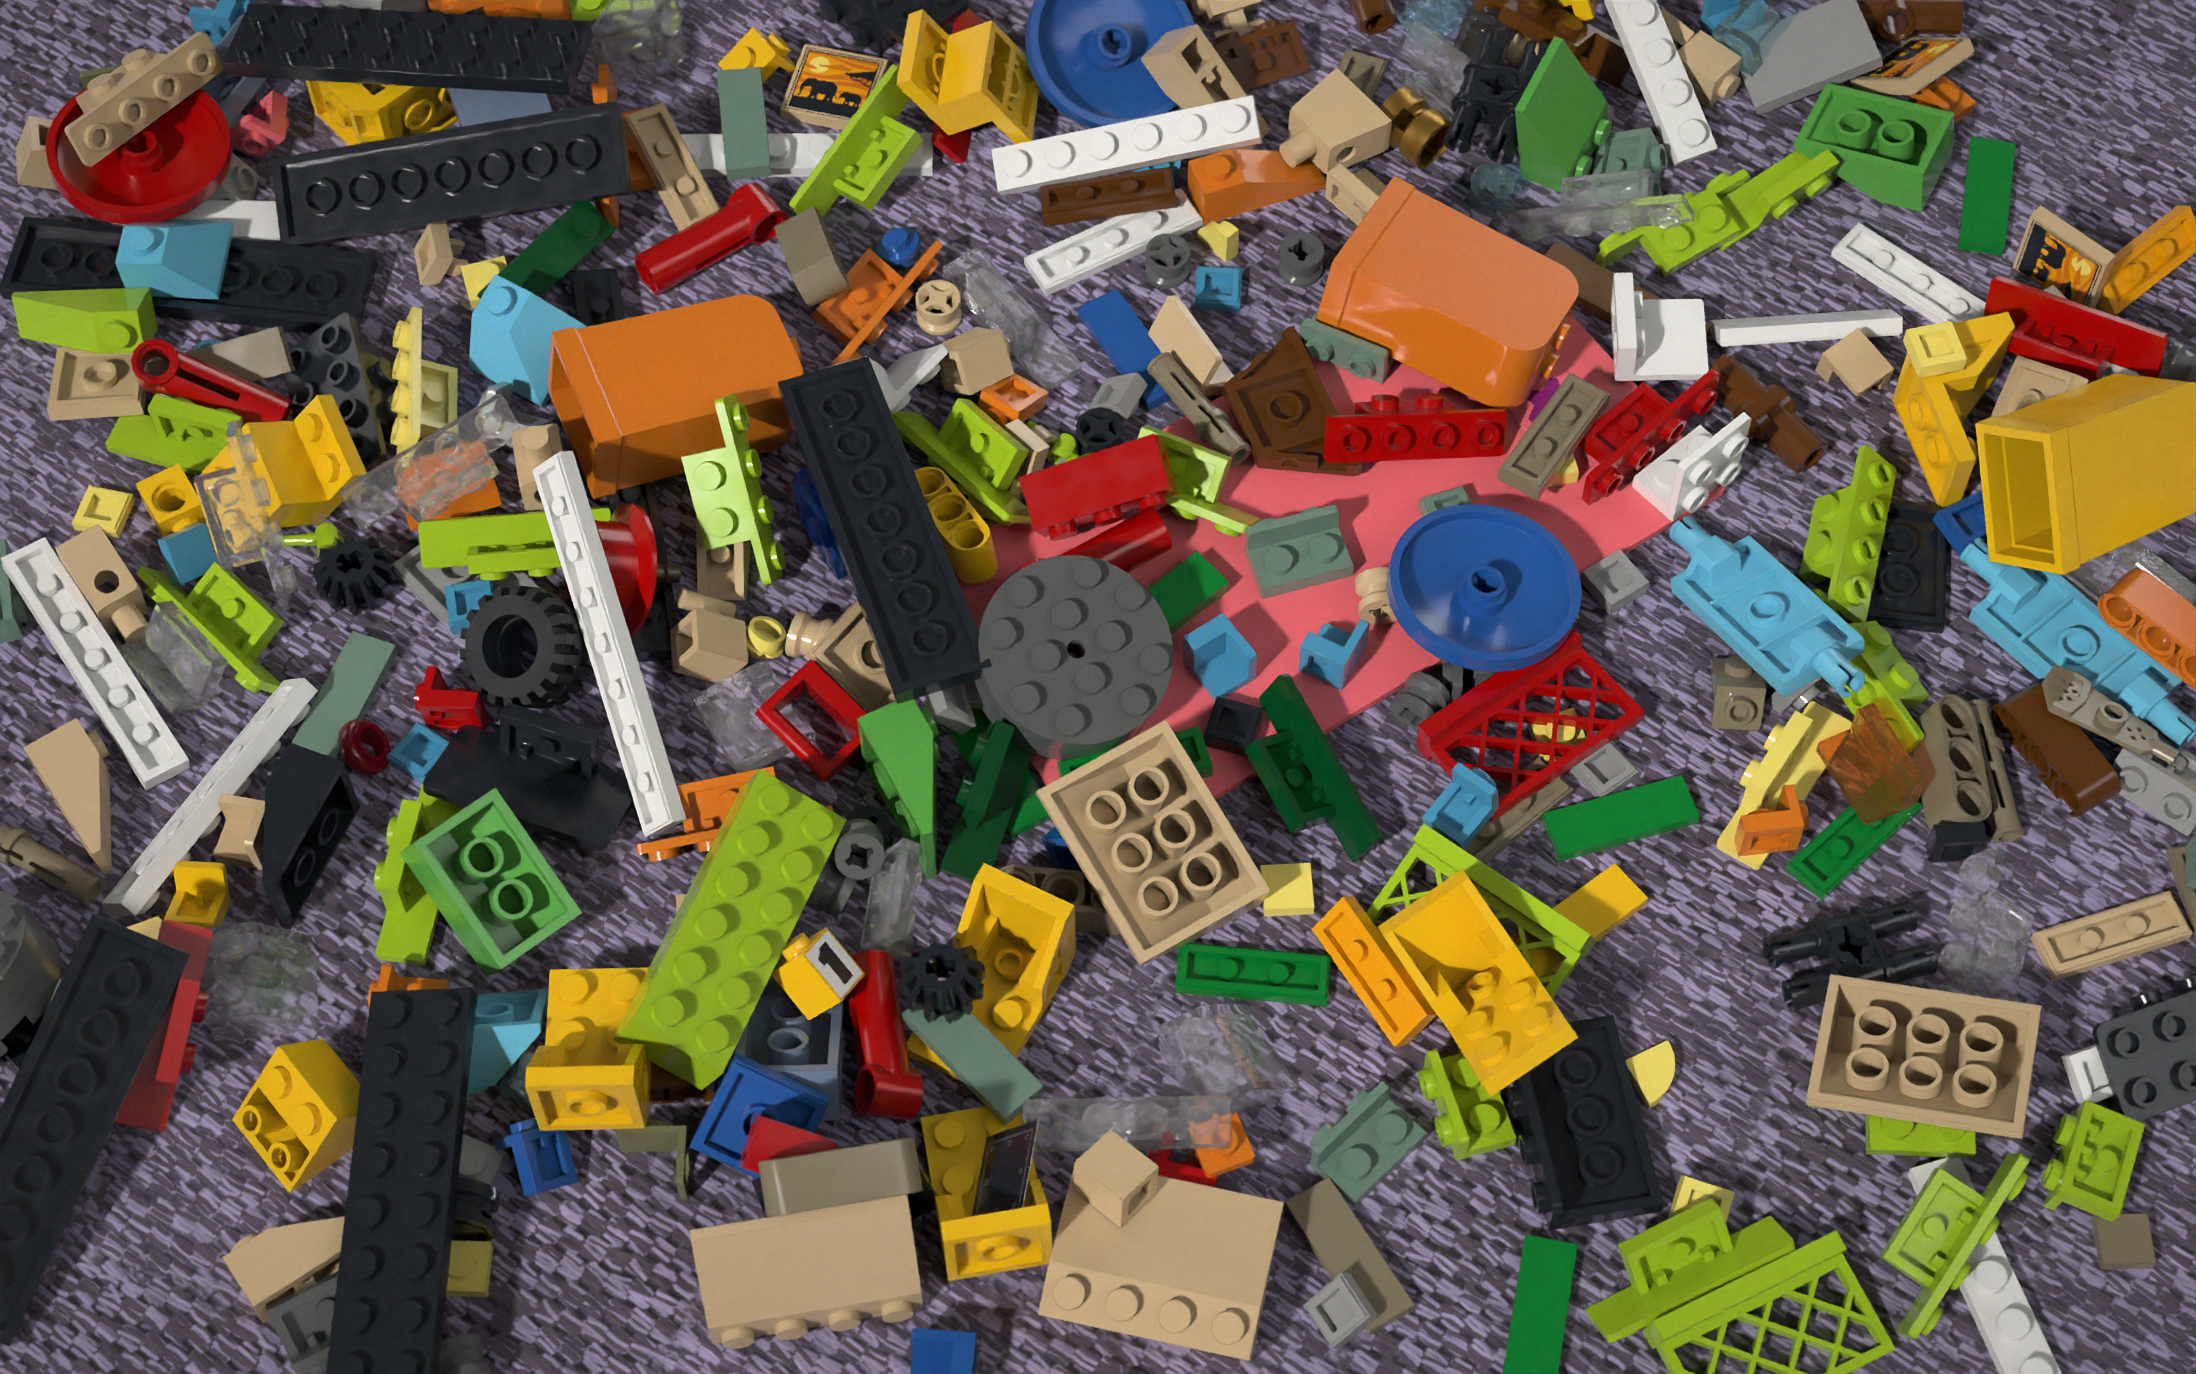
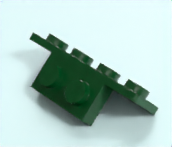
[1244,673,1382,862]
[940,720,1032,884]

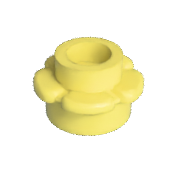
[746,616,786,660]

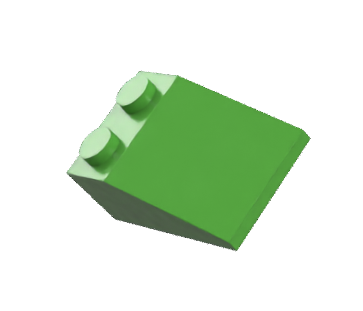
[1515,36,1612,196]
[1794,83,1955,212]
[857,699,941,880]

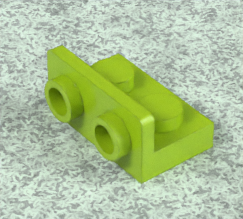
[1418,1049,1517,1161]
[2041,1100,2145,1222]

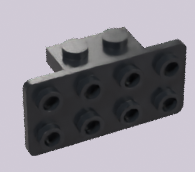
[819,0,969,55]
[284,313,398,474]
[423,703,634,851]
[2092,973,2196,1121]

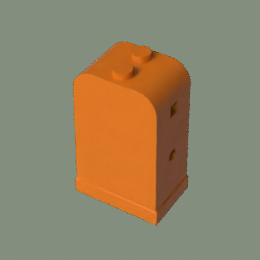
[1315,176,1579,409]
[547,294,803,499]

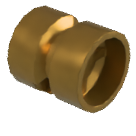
[1380,86,1451,170]

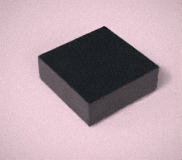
[1203,696,1264,757]
[1925,822,1987,863]

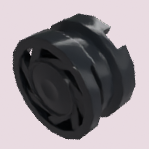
[452,1177,501,1242]

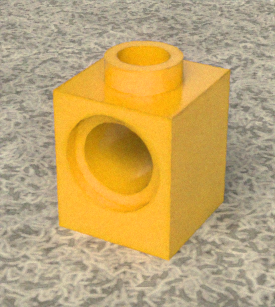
[136,463,211,538]

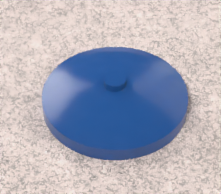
[1025,0,1194,128]
[1386,504,1582,672]

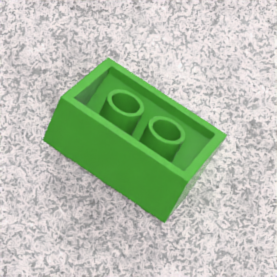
[400,787,582,977]

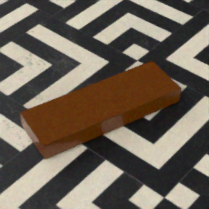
[1040,167,1177,227]

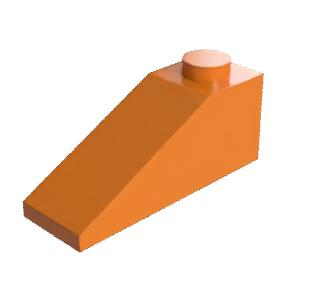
[1187,149,1326,225]

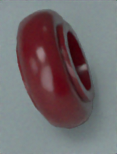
[337,718,391,776]

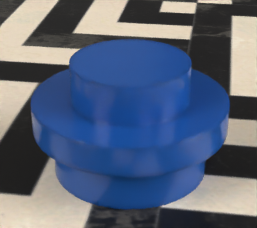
[876,228,921,270]

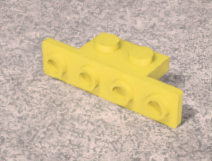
[391,306,458,465]
[1716,701,1853,870]

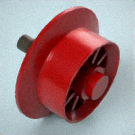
[565,503,681,637]

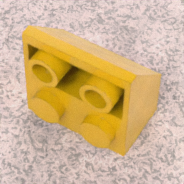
[232,1038,360,1193]

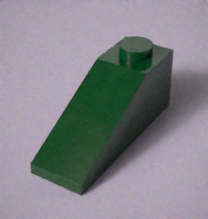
[477,201,616,299]

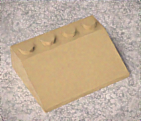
[1036,720,1271,966]
[1806,974,2041,1139]
[1038,1158,1284,1361]
[689,1194,924,1349]

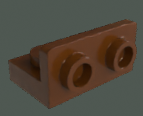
[1213,19,1311,93]

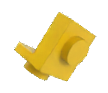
[718,27,796,84]
[163,861,230,939]

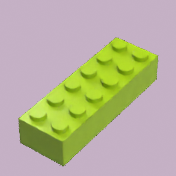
[613,769,846,1090]

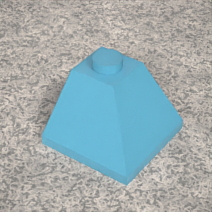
[115,219,234,299]
[468,274,587,408]
[467,989,549,1094]

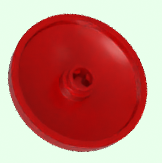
[46,88,232,225]

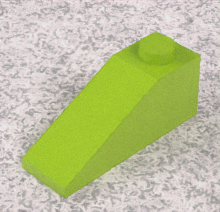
[11,287,158,354]

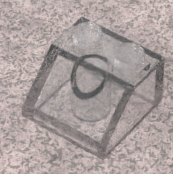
[589,0,687,89]
[204,921,320,1044]
[1158,1004,1298,1124]

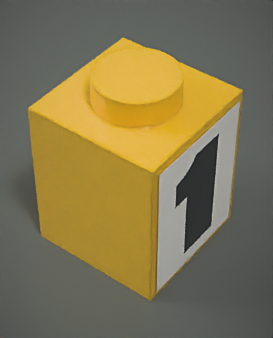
[771,927,865,1020]

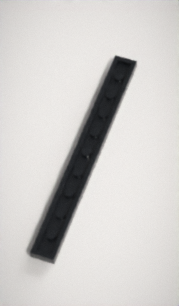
[570,268,678,662]

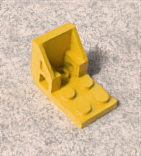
[305,80,458,145]
[1892,312,2015,507]
[907,863,1076,1082]
[1378,869,1579,1097]
[525,968,651,1131]
[920,1106,1052,1281]

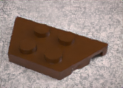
[1223,326,1362,476]

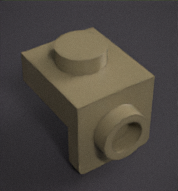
[1711,655,1766,731]

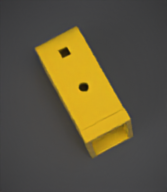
[1975,373,2196,575]

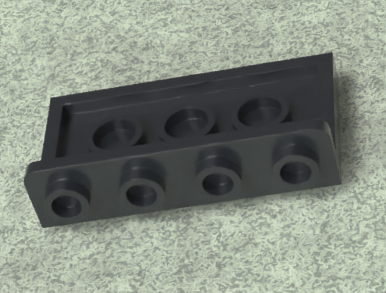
[1507,1015,1664,1231]

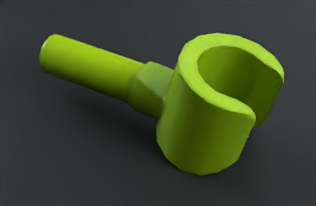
[1026,421,1079,465]
[277,523,344,555]

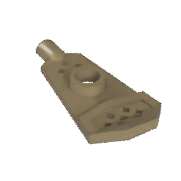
[2042,665,2180,765]

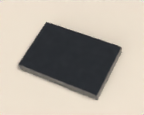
[1846,502,1946,634]

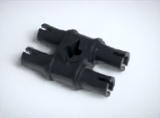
[1443,29,1549,164]
[1763,899,1938,1012]

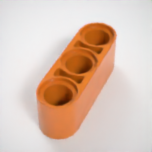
[2097,569,2196,689]

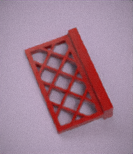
[1417,628,1645,821]

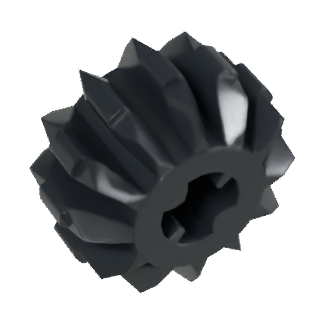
[313,532,397,616]
[898,933,986,1024]

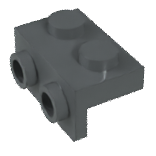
[265,1271,338,1374]

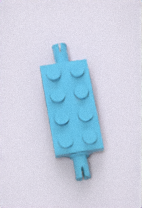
[1669,516,1865,698]
[1959,537,2196,749]

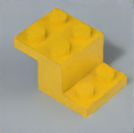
[896,9,1040,144]
[201,395,368,554]

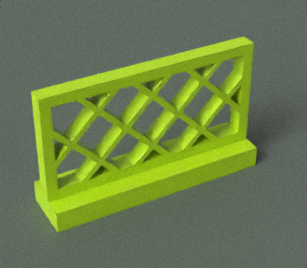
[1366,823,1596,999]
[1642,1230,1896,1374]

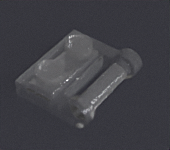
[691,661,817,773]

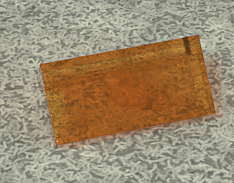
[1816,702,1926,825]

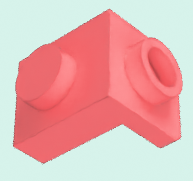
[229,90,289,158]

